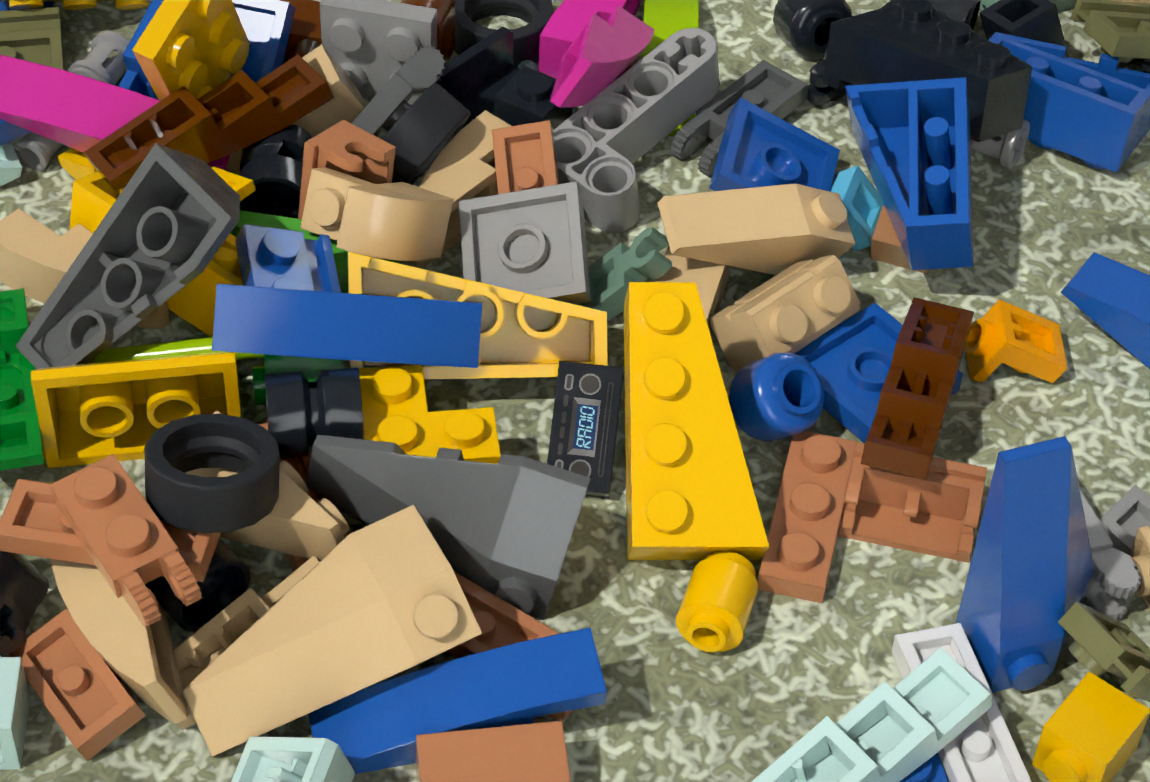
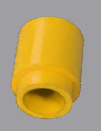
[676,550,758,652]

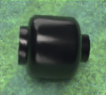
[773,0,853,60]

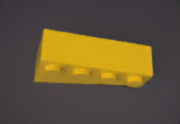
[348,252,608,379]
[624,282,769,560]

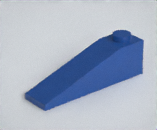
[955,436,1094,693]

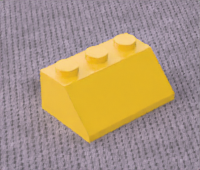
[31,352,242,468]

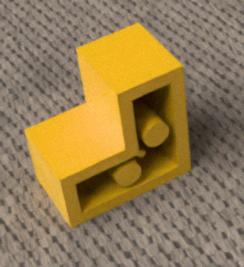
[359,364,501,464]

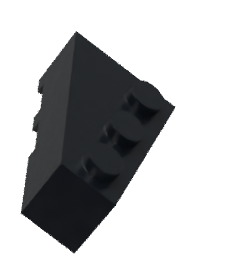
[823,0,1032,142]

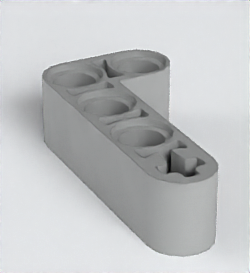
[553,28,720,233]

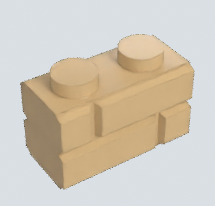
[709,255,861,372]

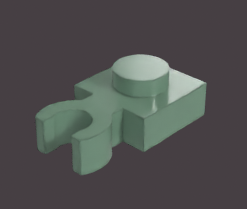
[580,227,672,322]

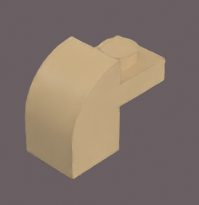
[300,167,453,261]

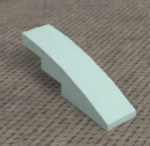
[752,647,993,782]

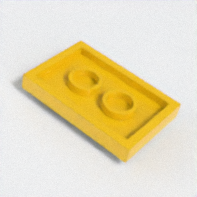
[132,0,250,101]

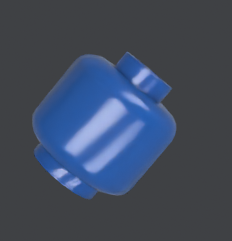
[728,352,825,442]

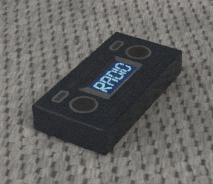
[547,361,624,499]

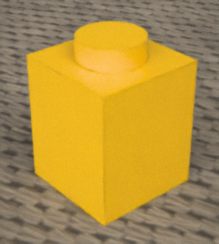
[1032,672,1150,782]

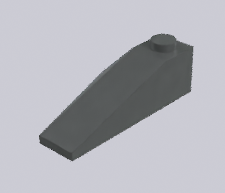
[16,143,240,369]
[305,435,591,619]

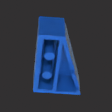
[989,32,1150,173]
[845,77,974,270]

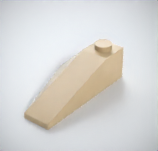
[182,505,482,757]

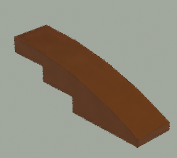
[84,54,334,190]
[860,297,974,481]

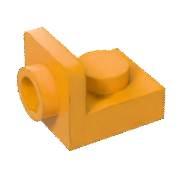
[964,299,1068,383]

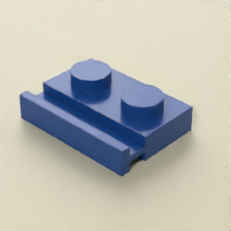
[235,224,341,293]

